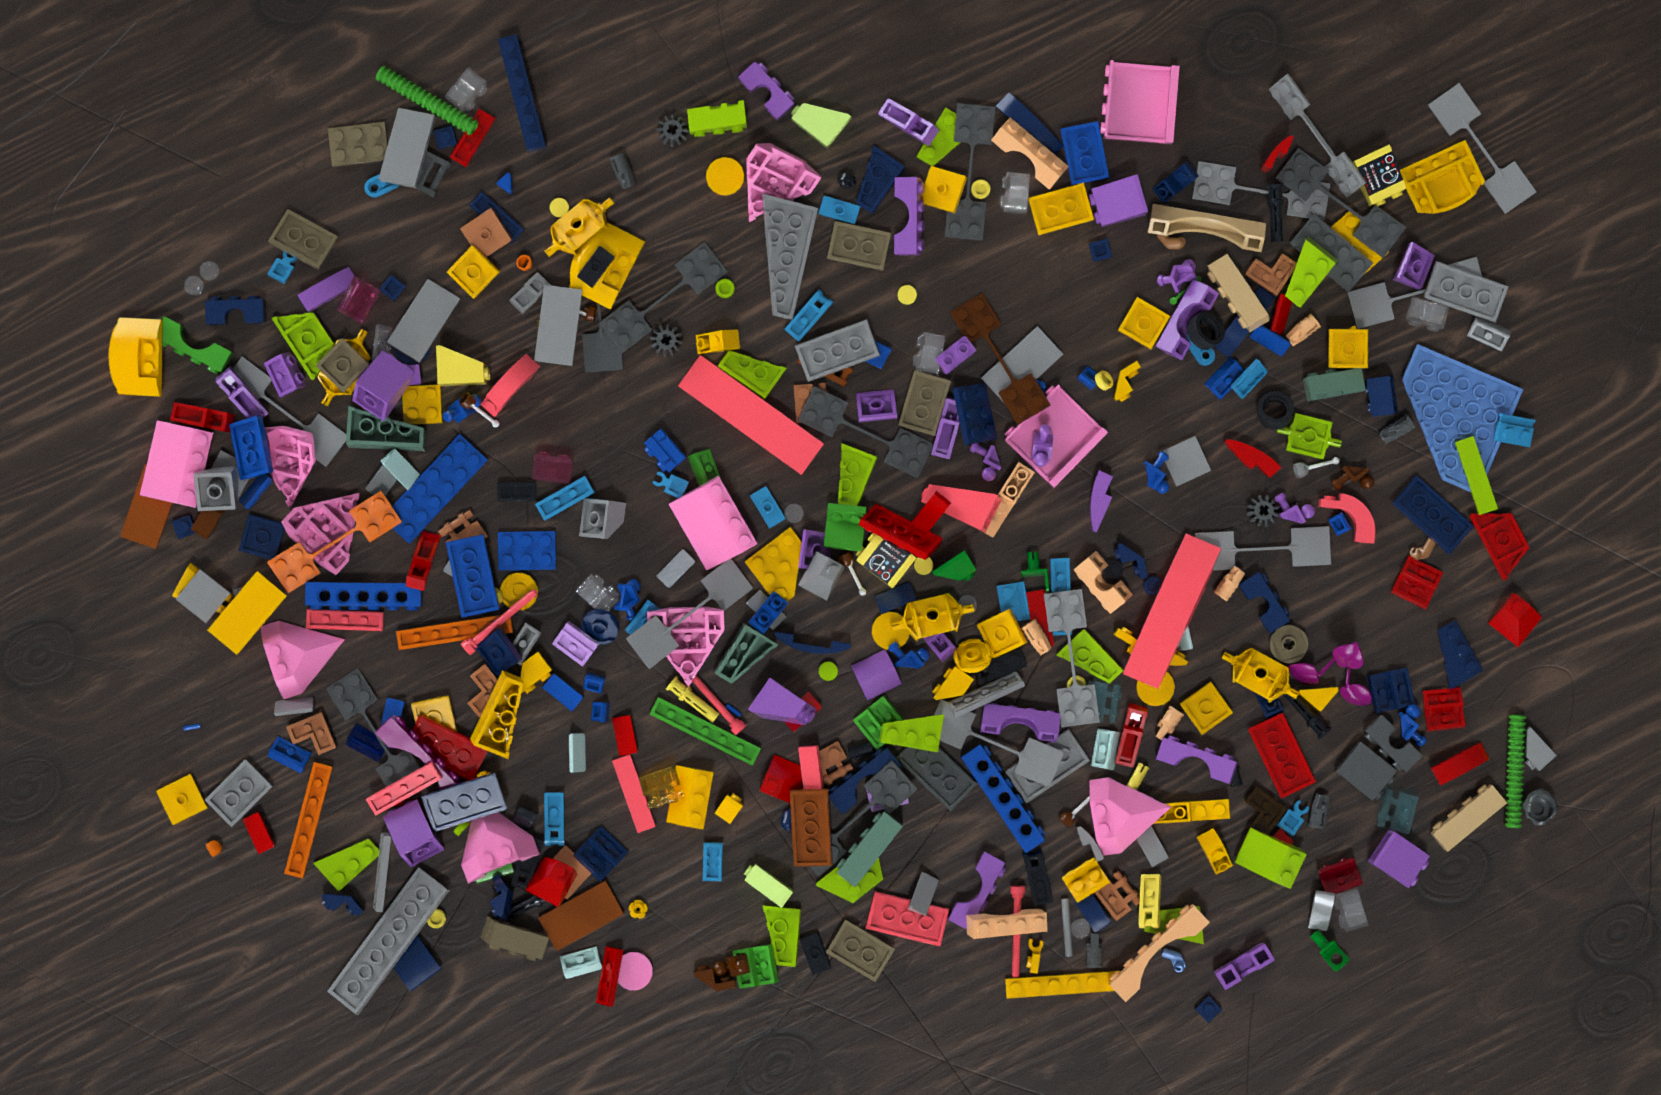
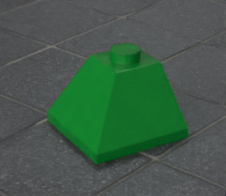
[931,550,976,582]

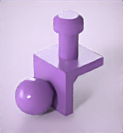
[1157,259,1197,293]
[1031,424,1053,467]
[970,443,1001,481]
[1275,493,1315,524]

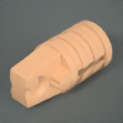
[1286,314,1321,346]
[1213,566,1245,601]
[1021,619,1052,655]
[1156,706,1184,740]

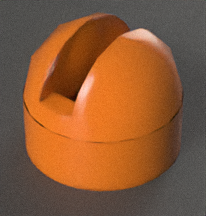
[516,255,533,271]
[206,840,222,857]

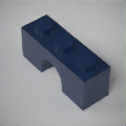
[205,296,266,325]
[1238,572,1290,633]

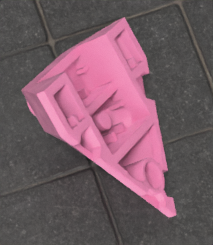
[746,143,822,222]
[264,426,316,507]
[282,493,359,575]
[647,607,725,687]
[260,621,345,699]
[1089,777,1171,856]
[461,812,540,883]

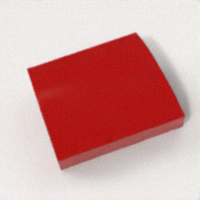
[1260,135,1294,173]
[1391,556,1443,609]
[1422,687,1466,732]

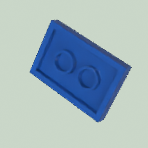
[1060,121,1109,186]
[229,415,273,480]
[498,531,556,571]

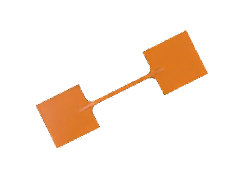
[267,491,402,593]

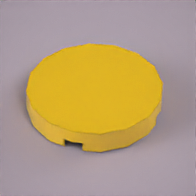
[706,157,744,196]
[500,573,538,610]
[872,612,909,650]
[954,639,992,673]
[1136,672,1175,706]

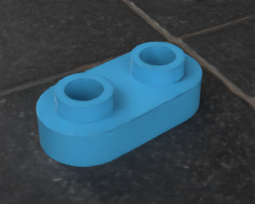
[364,174,400,198]
[1187,334,1215,366]

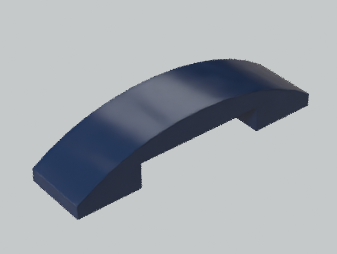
[995,93,1063,155]
[1214,286,1275,358]
[774,632,851,654]

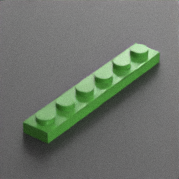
[650,697,761,766]

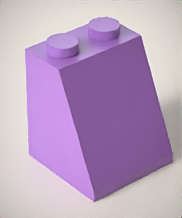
[1088,174,1148,228]
[352,350,414,421]
[748,678,817,725]
[383,799,445,867]
[1368,830,1430,888]

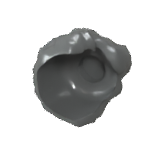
[1522,789,1558,826]

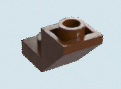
[191,510,227,539]
[694,965,736,991]

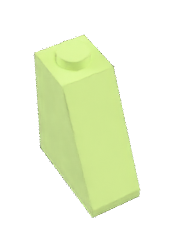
[791,103,851,149]
[744,864,793,908]

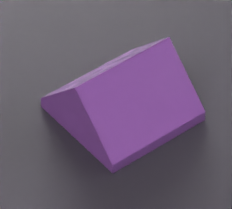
[1393,242,1435,291]
[856,389,897,423]
[798,529,831,569]
[851,649,902,700]

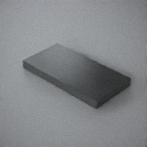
[896,747,977,811]

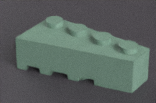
[346,406,426,451]
[836,810,903,887]

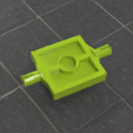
[1277,413,1342,460]

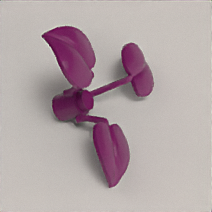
[1288,642,1372,706]

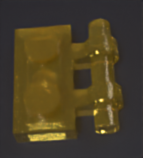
[639,766,684,809]

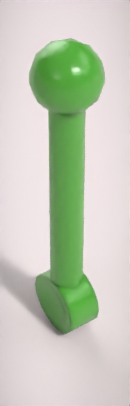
[1170,276,1202,305]

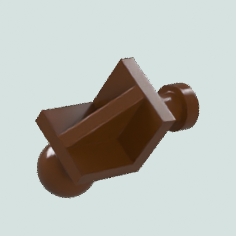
[1331,466,1374,490]
[713,954,750,977]

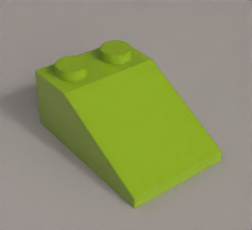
[1234,827,1307,889]

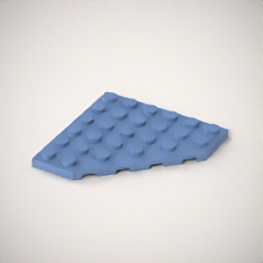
[1401,344,1523,493]

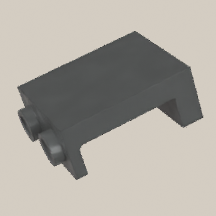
[1335,741,1397,801]

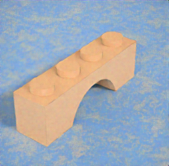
[991,118,1069,190]
[966,908,1047,939]

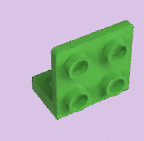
[824,503,866,551]

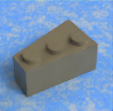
[480,916,549,961]

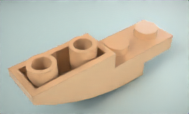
[985,462,1035,538]

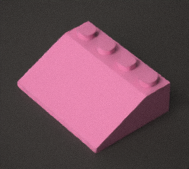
[140,420,214,508]
[669,476,757,570]

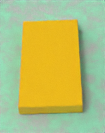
[208,571,287,655]

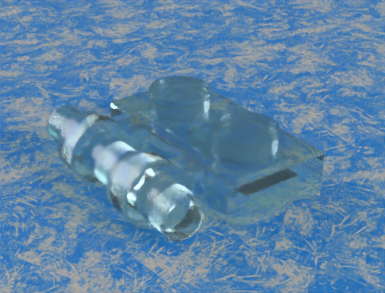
[1088,681,1122,723]
[1377,789,1419,834]

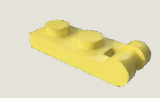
[1139,874,1161,928]

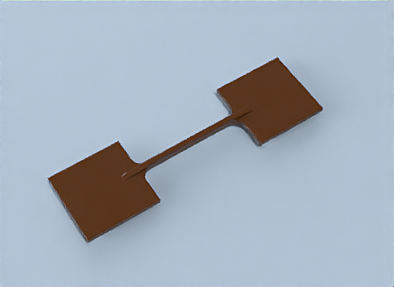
[949,293,1051,425]

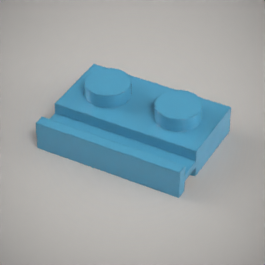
[1494,413,1536,447]
[996,581,1030,621]

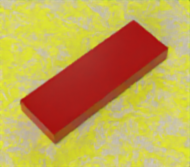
[450,108,496,168]
[912,491,951,531]
[1026,589,1054,647]
[596,946,623,1007]

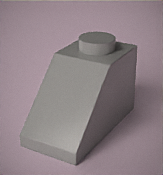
[1523,727,1557,771]

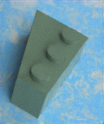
[1303,368,1366,402]
[713,623,778,684]

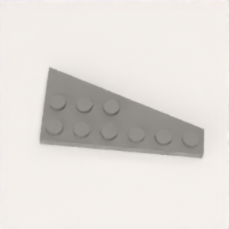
[762,194,818,320]

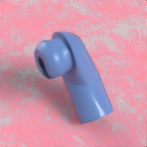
[1161,948,1186,973]

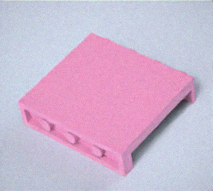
[1100,60,1180,145]
[1005,384,1108,488]

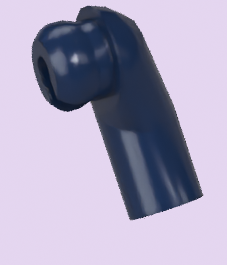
[780,808,792,831]

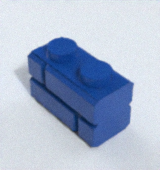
[644,428,686,473]

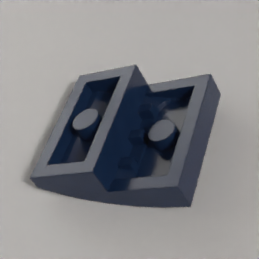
[1367,668,1416,714]
[573,826,628,882]
[393,936,442,991]

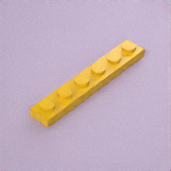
[1005,970,1120,998]

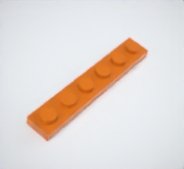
[396,615,513,650]
[284,762,333,879]

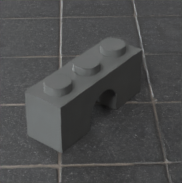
[1363,715,1422,772]

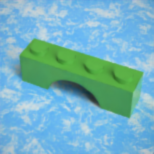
[162,316,234,374]

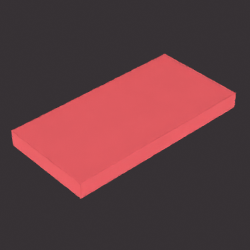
[866,891,949,946]

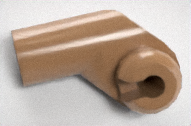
[1157,235,1186,250]
[1410,538,1436,560]

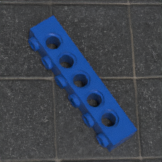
[305,582,423,610]
[961,744,1046,853]

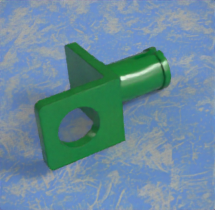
[1021,551,1049,594]
[1310,930,1350,972]

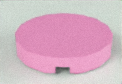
[618,952,653,990]

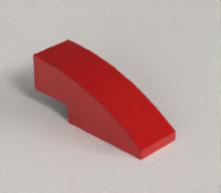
[170,402,235,433]
[1223,439,1281,479]
[405,531,441,591]
[1115,703,1148,768]
[1430,742,1489,785]

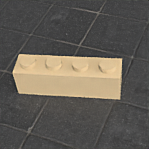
[1207,254,1269,333]
[1431,784,1507,852]

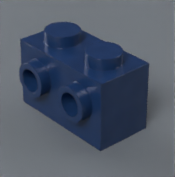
[1365,375,1398,417]

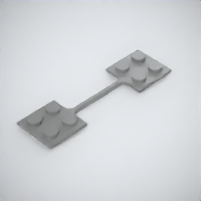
[1269,74,1366,198]
[1428,83,1536,214]
[1192,161,1330,220]
[1347,257,1482,329]
[219,357,347,467]
[1195,526,1331,571]
[626,559,753,669]
[1044,589,1100,727]
[934,699,1065,788]

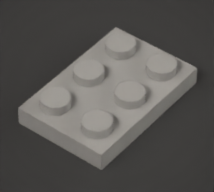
[205,759,273,827]

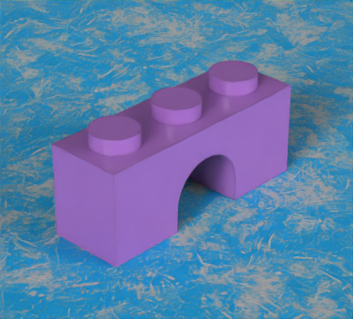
[738,62,794,121]
[1213,942,1275,990]

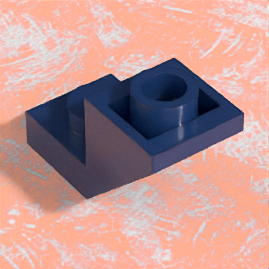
[1153,162,1199,204]
[1114,543,1148,579]
[490,874,513,922]
[321,893,365,916]

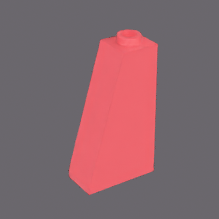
[921,484,1002,533]

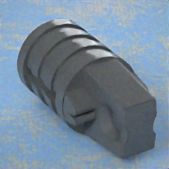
[609,153,635,189]
[1379,414,1415,444]
[1308,794,1329,830]
[1086,933,1103,968]

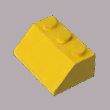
[666,765,714,829]

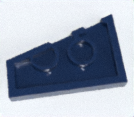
[856,146,905,215]
[1437,620,1483,689]

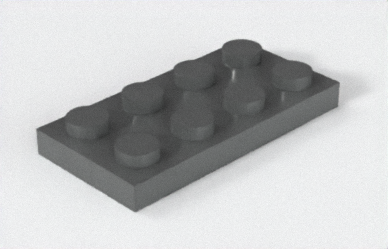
[1290,214,1374,292]

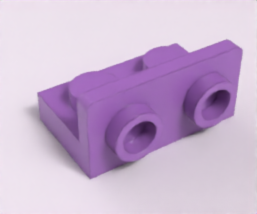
[935,336,977,375]
[264,352,307,398]

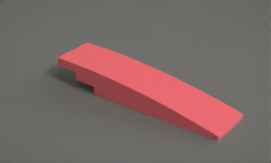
[678,355,824,475]
[1123,534,1221,689]

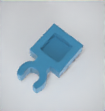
[268,252,297,285]
[653,472,689,498]
[1277,800,1309,836]

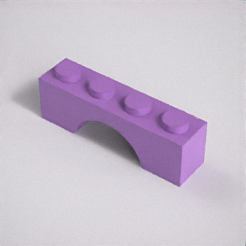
[894,177,925,256]
[1156,280,1219,360]
[980,703,1061,742]
[1156,735,1238,784]
[948,851,1006,930]

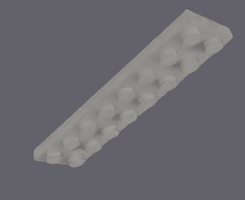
[327,867,450,1015]

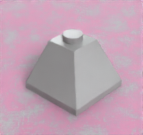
[193,466,238,511]
[579,498,626,539]
[799,551,845,601]

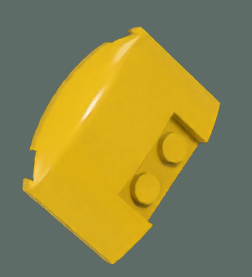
[1400,140,1485,214]
[569,223,645,310]
[108,317,162,397]

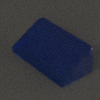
[346,724,388,762]

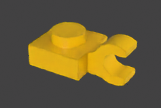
[1026,938,1043,974]

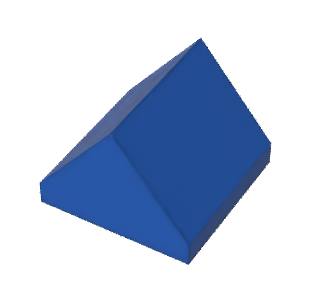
[496,173,513,194]
[1077,365,1097,391]
[1328,511,1352,536]
[583,672,606,694]
[591,702,610,722]

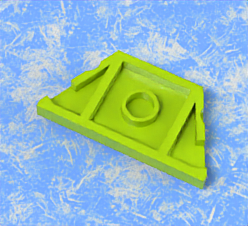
[271,312,334,381]
[815,858,883,903]

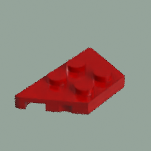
[1468,513,1529,581]

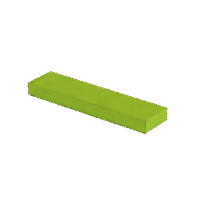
[1454,436,1498,515]

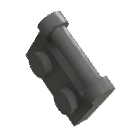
[415,151,451,198]

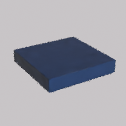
[238,514,285,560]
[476,627,522,678]

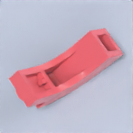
[481,354,540,417]
[1318,493,1375,544]

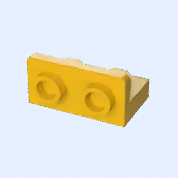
[1062,858,1110,903]

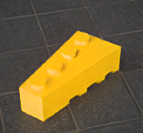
[470,670,523,759]

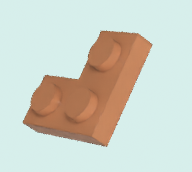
[1245,253,1297,296]
[467,664,498,718]
[286,712,337,755]

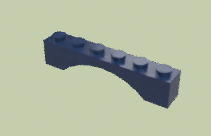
[498,34,547,153]

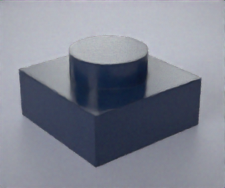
[434,126,457,150]
[1088,239,1112,263]
[379,275,406,302]
[172,515,196,540]
[1195,996,1222,1023]

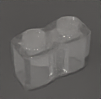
[445,67,488,113]
[1000,172,1030,214]
[1405,297,1449,332]
[912,332,945,375]
[576,574,619,612]
[1333,888,1369,932]

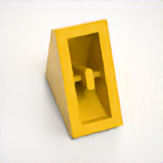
[1297,687,1338,712]

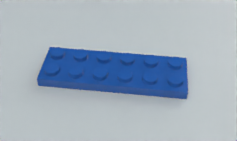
[392,434,488,544]

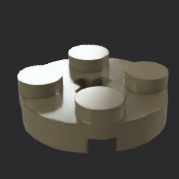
[1269,625,1308,663]

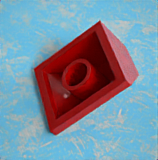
[1488,593,1542,647]
[759,755,803,803]
[525,857,578,908]

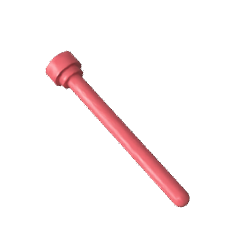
[461,590,537,655]
[692,675,747,736]
[1010,885,1026,978]

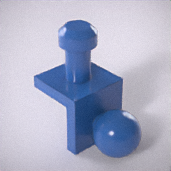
[443,394,482,424]
[1143,451,1170,494]
[614,579,641,622]
[888,642,929,670]
[1398,704,1427,746]

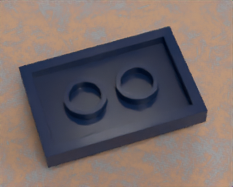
[953,383,997,445]

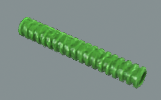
[376,65,478,135]
[1505,715,1526,828]

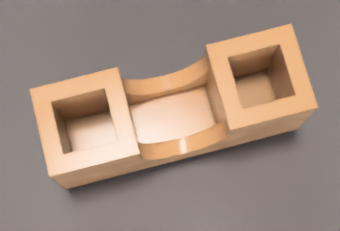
[1073,551,1133,614]

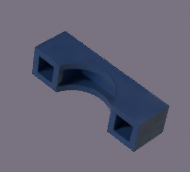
[829,747,902,815]

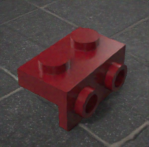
[1318,858,1363,894]

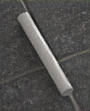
[1061,898,1073,957]

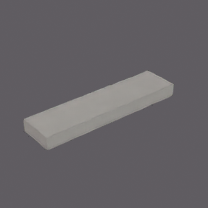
[947,671,1025,718]
[373,832,391,912]

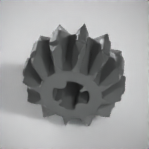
[656,114,689,147]
[650,324,683,357]
[1247,495,1279,527]

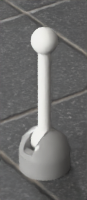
[1293,457,1340,479]

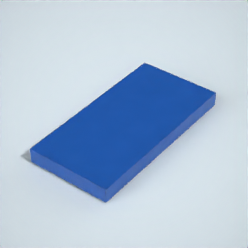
[446,534,499,618]

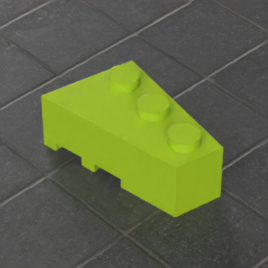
[687,100,747,137]
[1285,237,1339,308]
[879,714,944,752]

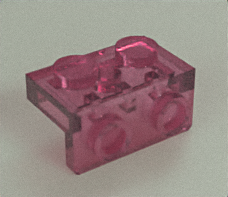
[337,276,380,324]
[532,452,573,484]

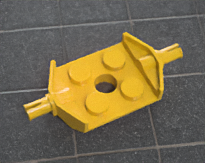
[545,198,614,257]
[317,329,372,406]
[890,593,975,642]
[1222,648,1300,703]

